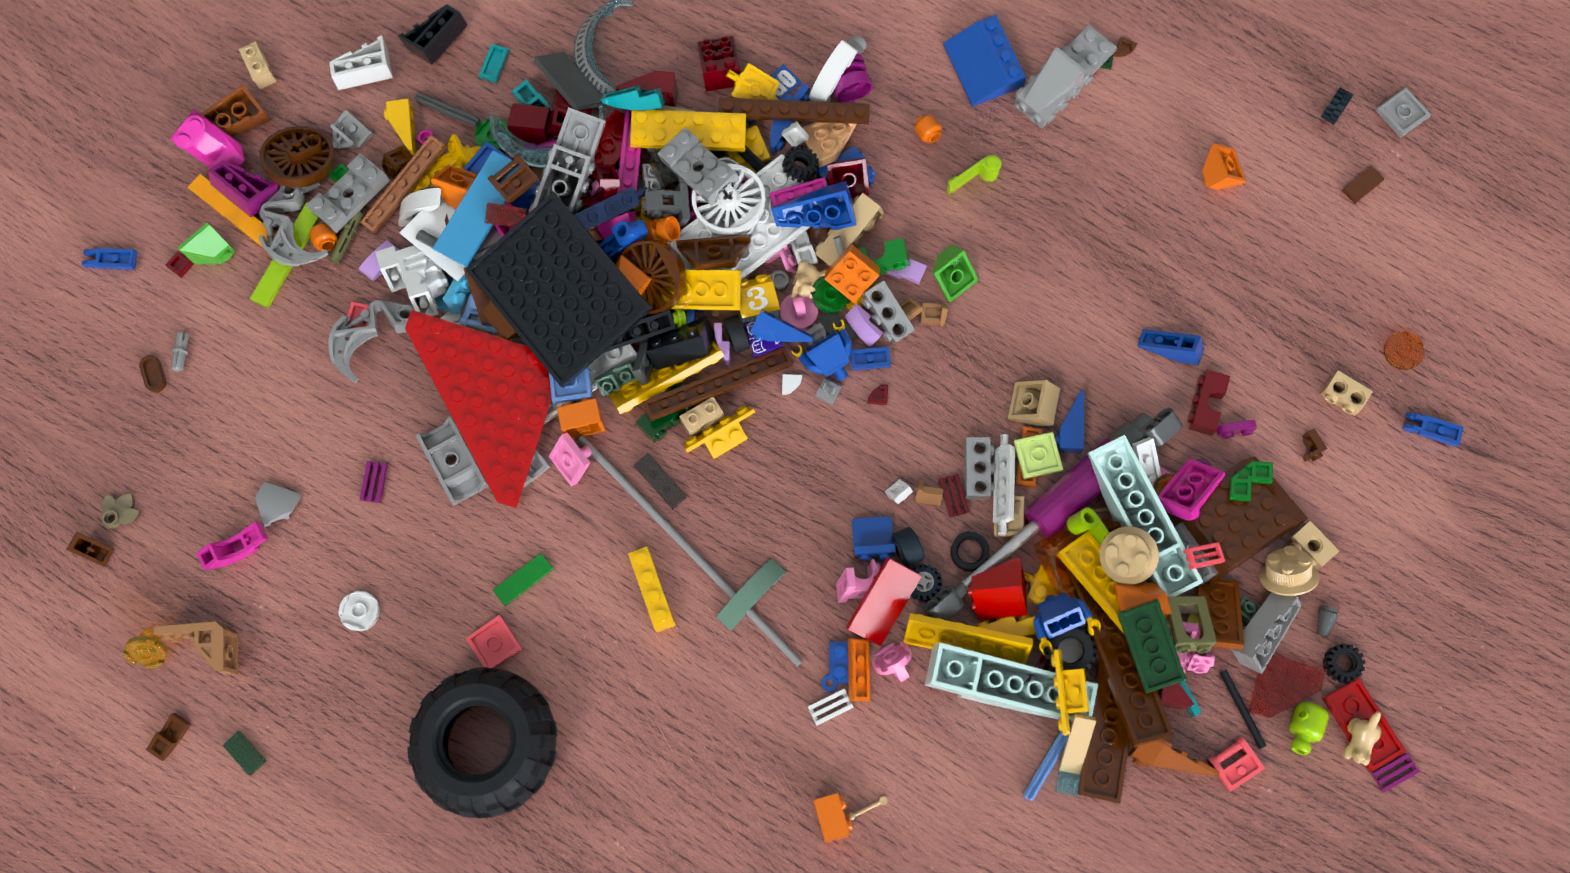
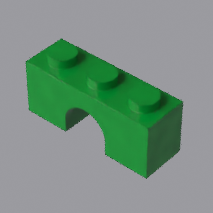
[859,238,910,275]

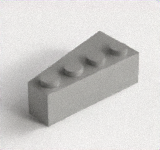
[1231,592,1302,674]

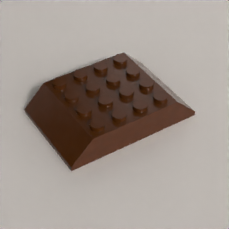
[1167,457,1308,585]

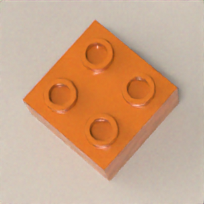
[824,244,880,303]
[557,398,606,439]
[813,793,853,843]

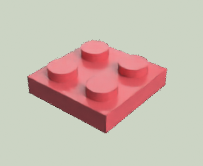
[465,615,523,668]

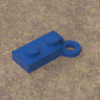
[821,642,849,692]

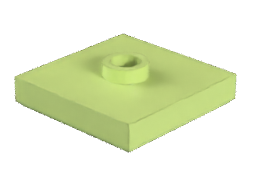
[1014,432,1063,480]

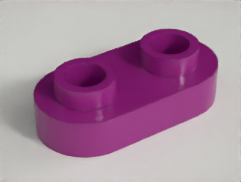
[1217,420,1257,439]

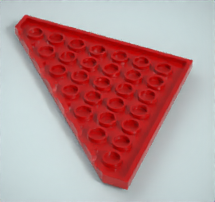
[405,310,552,509]

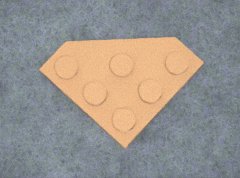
[802,122,857,168]

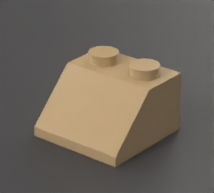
[1008,380,1060,426]

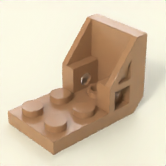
[153,621,238,675]

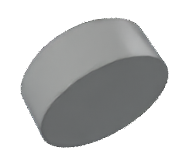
[848,35,867,54]
[771,270,789,291]

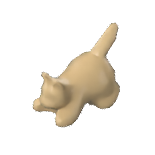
[791,260,826,299]
[1343,711,1381,765]

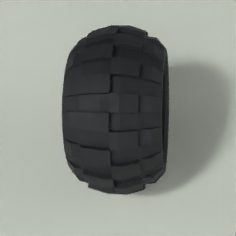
[407,667,558,818]

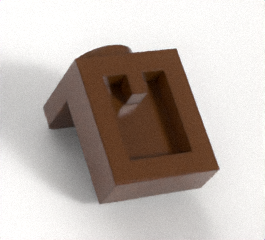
[382,146,412,178]
[1302,428,1327,462]

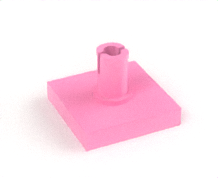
[548,433,591,487]

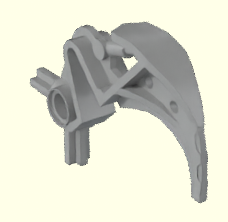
[258,173,329,266]
[328,300,415,383]

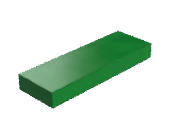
[493,553,554,607]

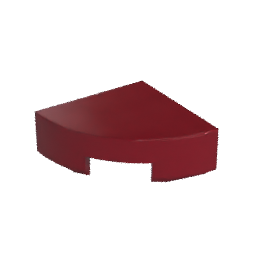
[867,385,888,405]

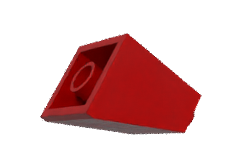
[968,557,1027,620]

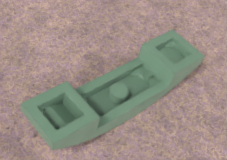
[716,558,786,631]

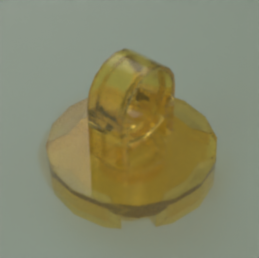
[123,628,168,668]

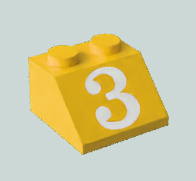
[739,274,780,318]

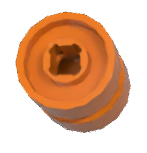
[645,216,681,245]

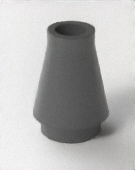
[1316,605,1339,637]

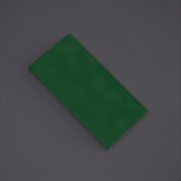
[1116,599,1187,694]

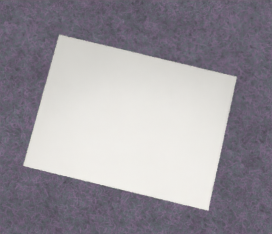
[399,197,488,281]

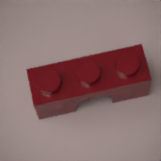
[1187,369,1230,436]

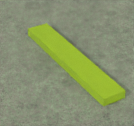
[250,202,320,308]

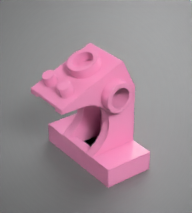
[836,559,881,603]
[1183,622,1215,673]

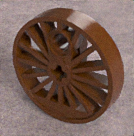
[260,126,335,188]
[616,240,686,314]

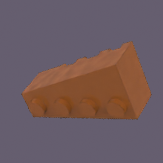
[201,85,271,136]

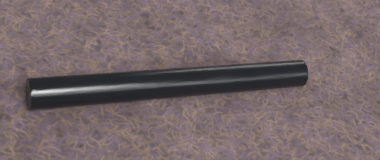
[1219,669,1267,749]

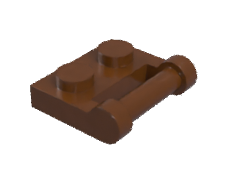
[487,153,539,204]

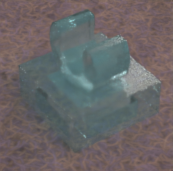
[1055,771,1080,797]

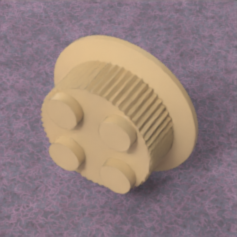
[1100,526,1159,585]
[1259,545,1319,596]

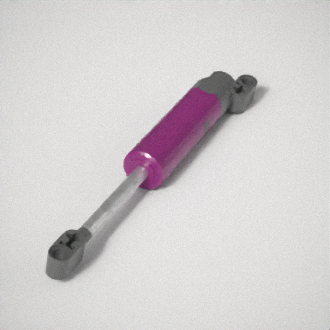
[923,408,1182,621]

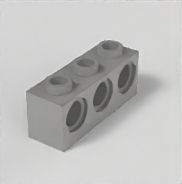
[861,280,915,344]
[964,437,994,500]

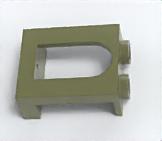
[1168,596,1217,654]

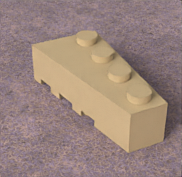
[815,193,885,267]

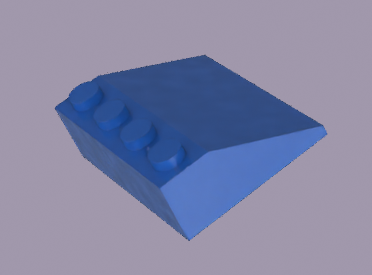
[943,15,1026,107]

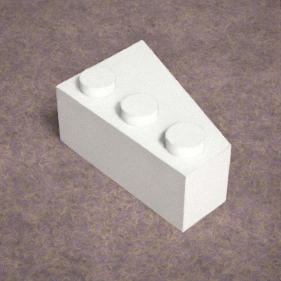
[329,35,393,90]

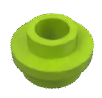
[671,309,686,328]

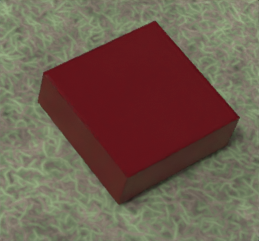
[165,251,194,278]

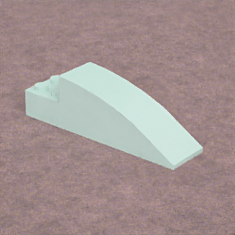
[1088,435,1203,597]
[925,643,1098,722]

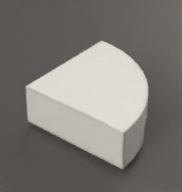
[782,374,802,395]

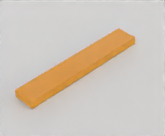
[187,174,276,249]

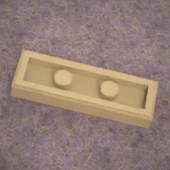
[1059,713,1096,775]

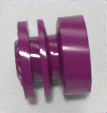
[833,54,873,103]

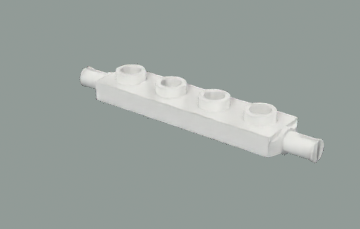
[993,434,1015,536]

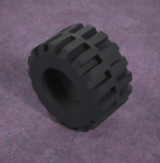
[1044,626,1097,672]

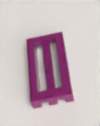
[360,461,388,503]
[1371,753,1420,792]

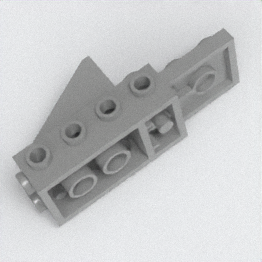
[1014,25,1117,129]
[529,107,606,214]

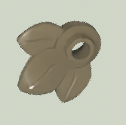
[101,493,140,529]

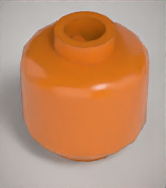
[914,115,942,143]
[309,223,338,251]

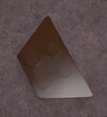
[676,234,751,270]

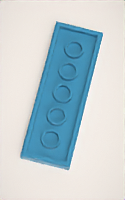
[432,151,521,268]

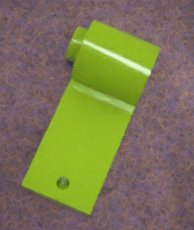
[947,155,1001,195]
[1067,508,1110,545]

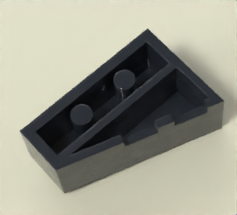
[398,4,467,65]
[646,315,715,370]

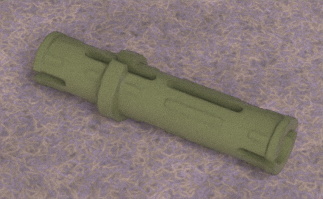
[328,212,364,265]

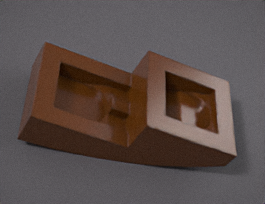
[146,713,191,761]

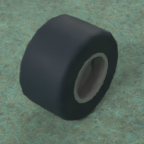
[892,527,925,567]

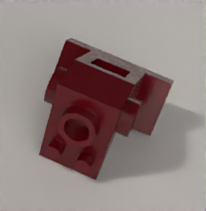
[582,165,620,209]

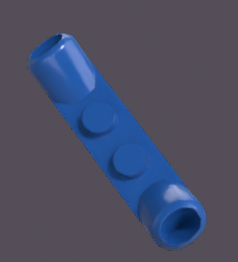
[599,219,648,261]

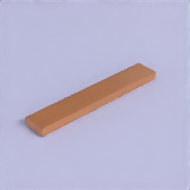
[360,135,447,234]

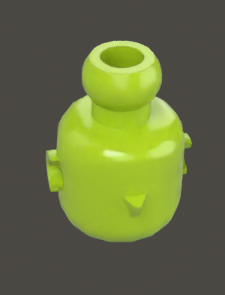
[1289,702,1329,755]

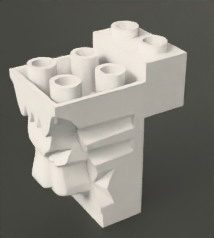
[375,245,449,316]

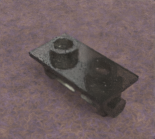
[648,150,679,189]

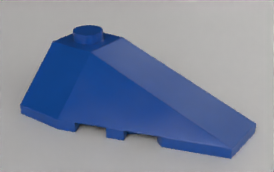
[771,181,856,230]

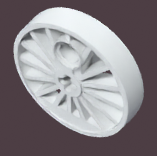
[692,164,765,236]

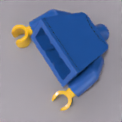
[791,319,852,381]
[1033,593,1101,655]

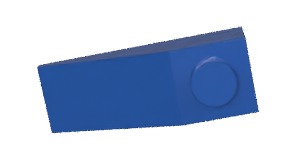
[750,309,814,342]
[1138,329,1204,365]
[1054,391,1084,454]

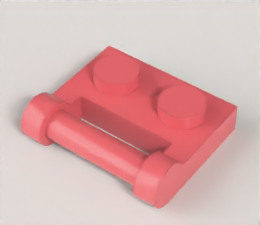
[1207,737,1265,792]

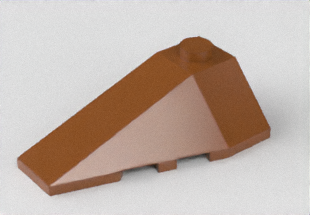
[1128,740,1220,777]

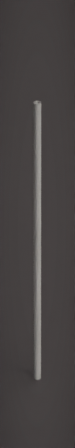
[578,435,803,667]

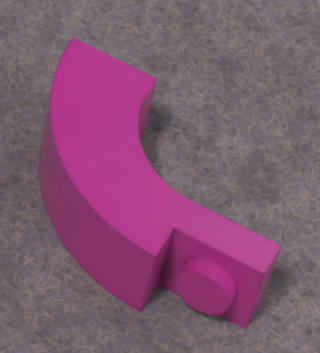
[196,521,268,571]

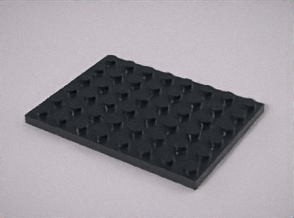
[466,191,653,388]

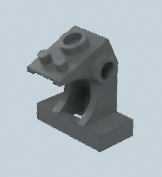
[642,182,690,226]

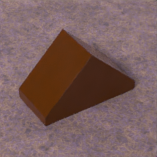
[66,532,114,567]

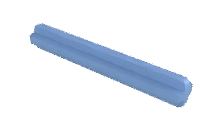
[1023,731,1068,801]

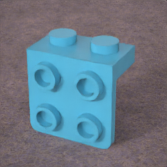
[435,274,471,314]

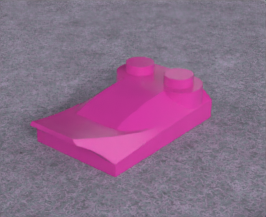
[170,109,245,168]
[1158,458,1225,520]

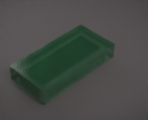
[222,731,266,776]

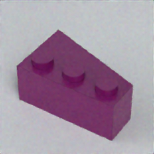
[208,160,279,217]

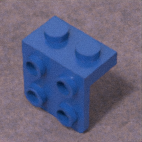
[852,516,896,561]

